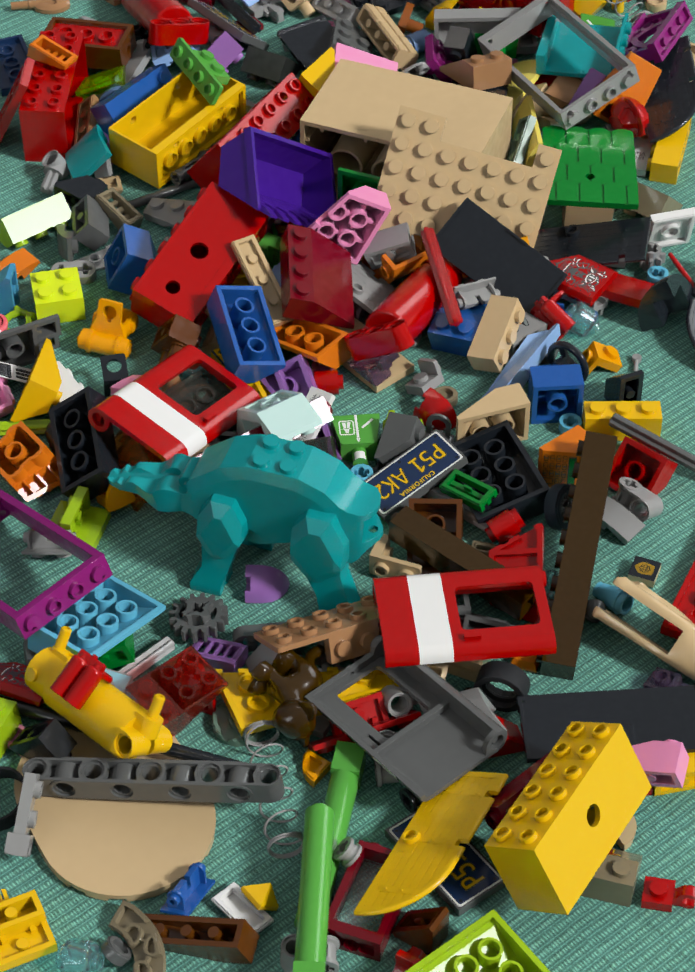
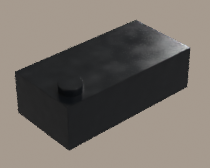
[49,386,120,500]

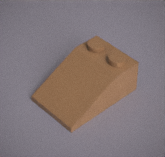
[440,50,512,90]

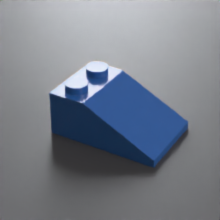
[427,298,488,357]

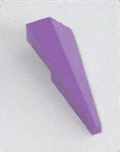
[260,354,342,460]

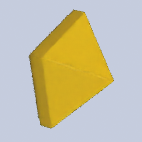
[240,883,279,911]

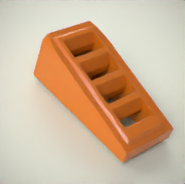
[27,34,78,70]

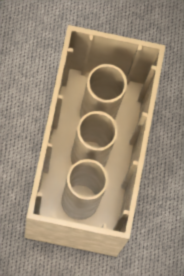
[300,58,513,201]

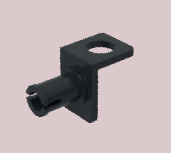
[100,353,129,397]

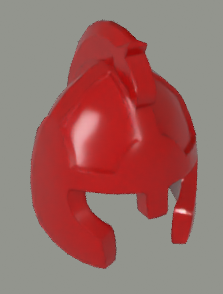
[609,97,649,138]

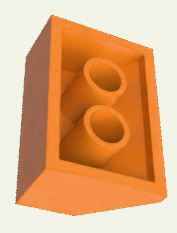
[275,319,351,370]

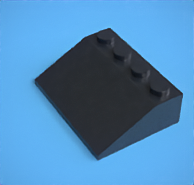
[452,420,550,524]

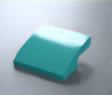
[65,124,112,178]

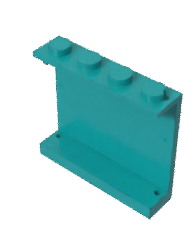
[536,13,632,78]

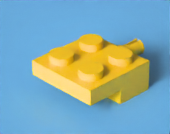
[0,889,58,972]

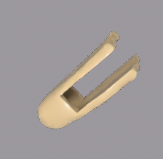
[592,577,695,680]

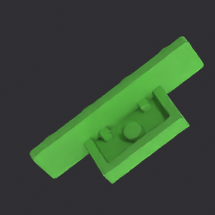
[170,37,231,105]

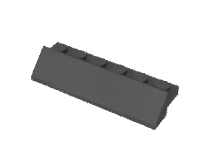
[0,314,62,367]

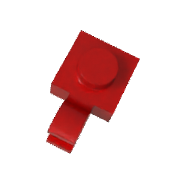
[641,876,695,912]

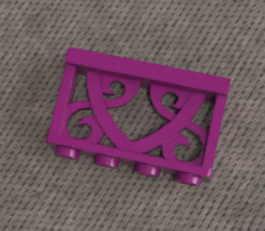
[625,0,693,64]

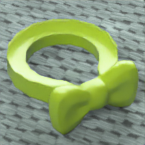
[5,305,37,330]

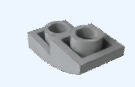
[601,496,646,545]

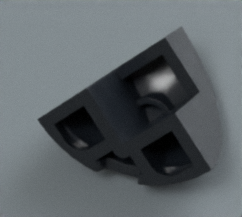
[638,274,695,332]

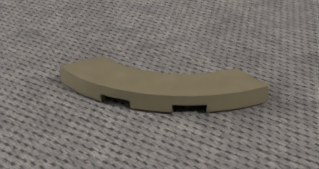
[108,899,166,972]

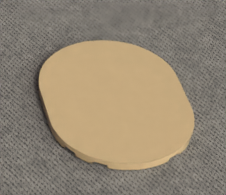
[14,728,216,902]

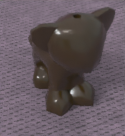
[247,645,325,748]

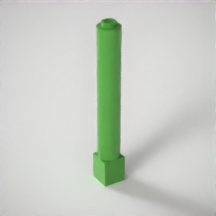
[294,740,366,928]
[293,803,335,972]

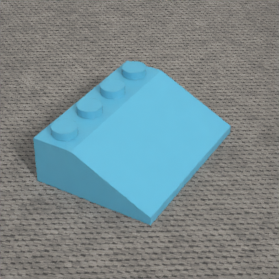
[28,576,166,658]

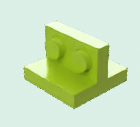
[51,486,111,549]

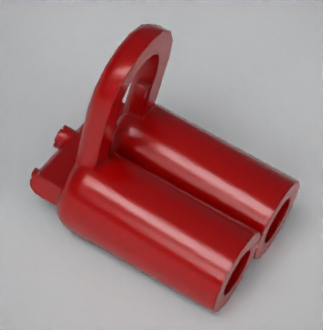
[530,290,576,341]
[50,649,113,710]

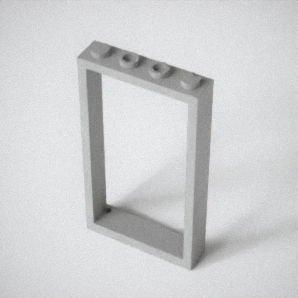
[477,0,640,130]

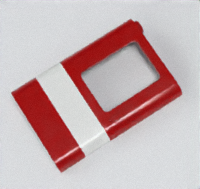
[88,345,261,462]
[372,565,557,668]

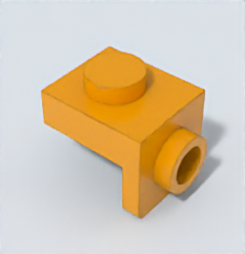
[582,341,622,374]

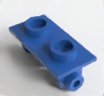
[160,862,215,916]

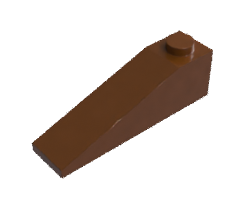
[144,913,260,964]

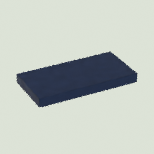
[0,34,29,97]

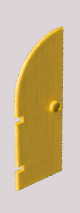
[354,771,509,916]

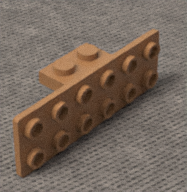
[253,595,379,664]

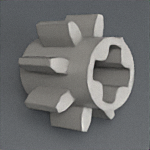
[638,242,666,271]

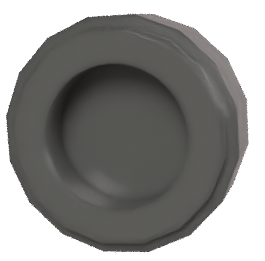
[101,936,132,967]

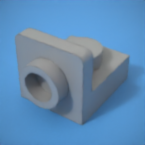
[405,358,444,396]

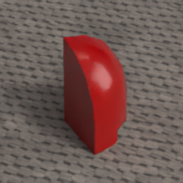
[413,387,457,430]

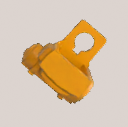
[77,298,139,359]

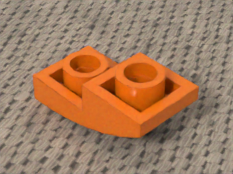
[0,248,40,279]

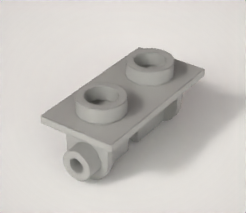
[453,277,501,310]
[21,529,76,558]

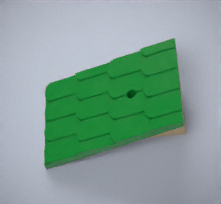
[542,125,639,227]

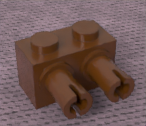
[151,314,202,364]

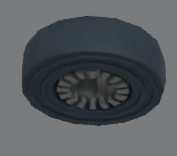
[544,483,573,531]

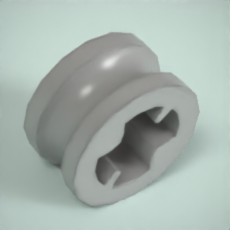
[333,836,362,868]

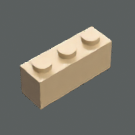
[467,295,525,373]

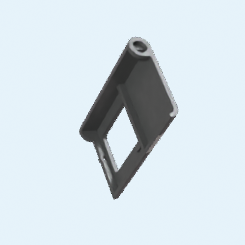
[304,635,508,802]

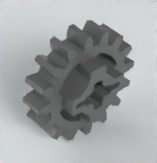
[169,592,229,643]

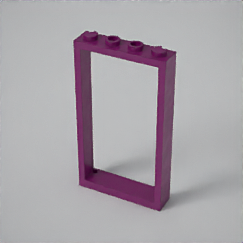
[0,489,113,640]

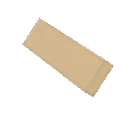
[231,234,294,328]

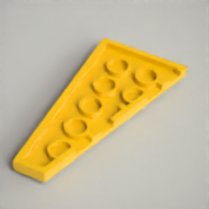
[212,667,400,737]

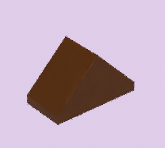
[391,906,449,955]

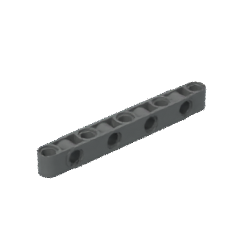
[22,757,285,803]

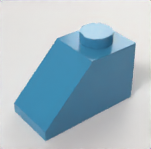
[0,263,20,315]

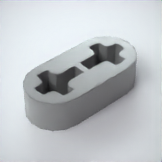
[51,260,97,285]

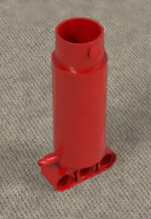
[120,0,210,47]
[344,257,463,361]

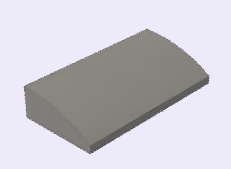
[434,7,521,54]

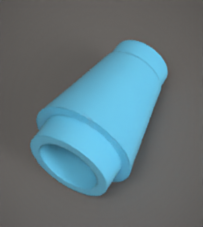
[592,582,634,615]

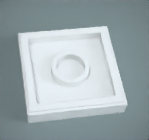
[648,207,695,247]

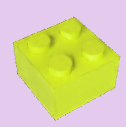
[29,267,86,323]

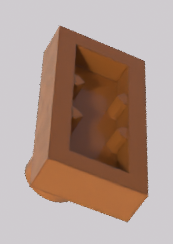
[398,2,424,34]

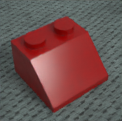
[609,436,678,495]

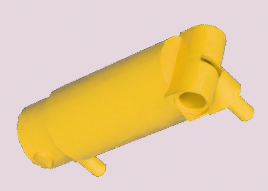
[24,626,173,759]

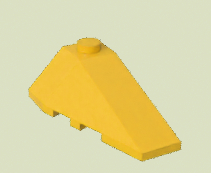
[10,338,63,422]

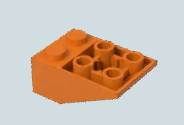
[593,51,662,124]

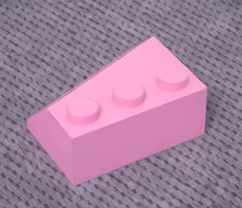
[307,185,391,265]

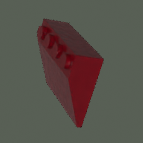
[280,224,355,329]

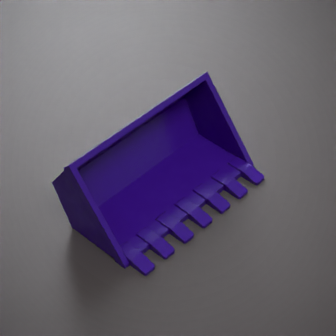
[219,126,337,227]

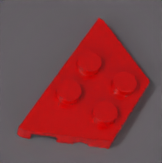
[489,523,545,624]

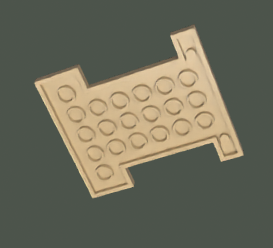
[377,105,562,249]

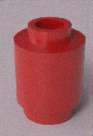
[313,370,344,395]
[484,508,526,544]

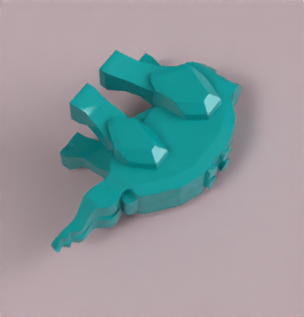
[107,434,383,610]

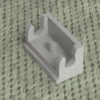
[364,222,417,270]

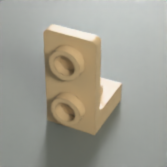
[369,534,422,577]

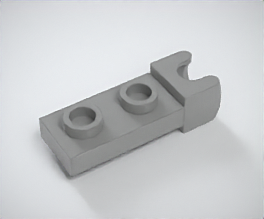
[4,772,44,857]

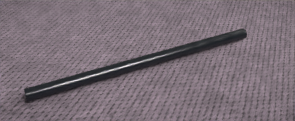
[0,695,242,762]

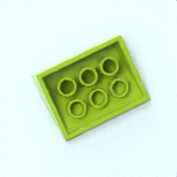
[405,909,550,972]

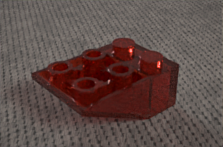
[125,645,228,737]

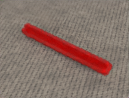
[420,227,463,327]

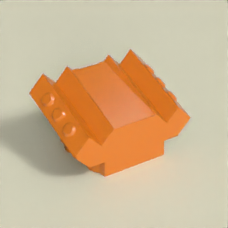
[0,421,61,502]

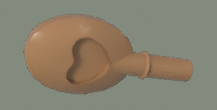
[11,0,70,14]

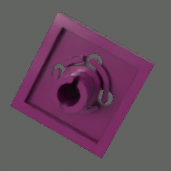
[425,34,453,83]

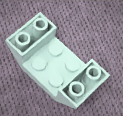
[237,389,323,441]

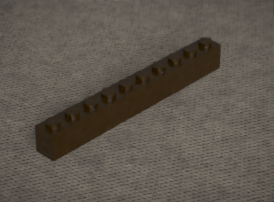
[536,431,618,680]

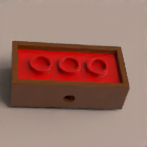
[44,17,137,71]

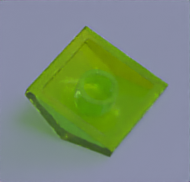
[75,65,126,99]

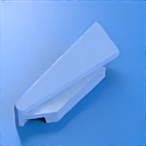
[478,323,561,401]

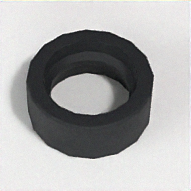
[473,660,531,712]

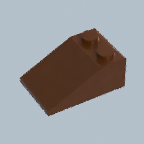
[407,498,463,574]

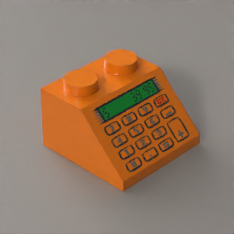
[538,425,586,488]

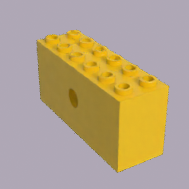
[108,71,247,189]
[484,721,652,915]

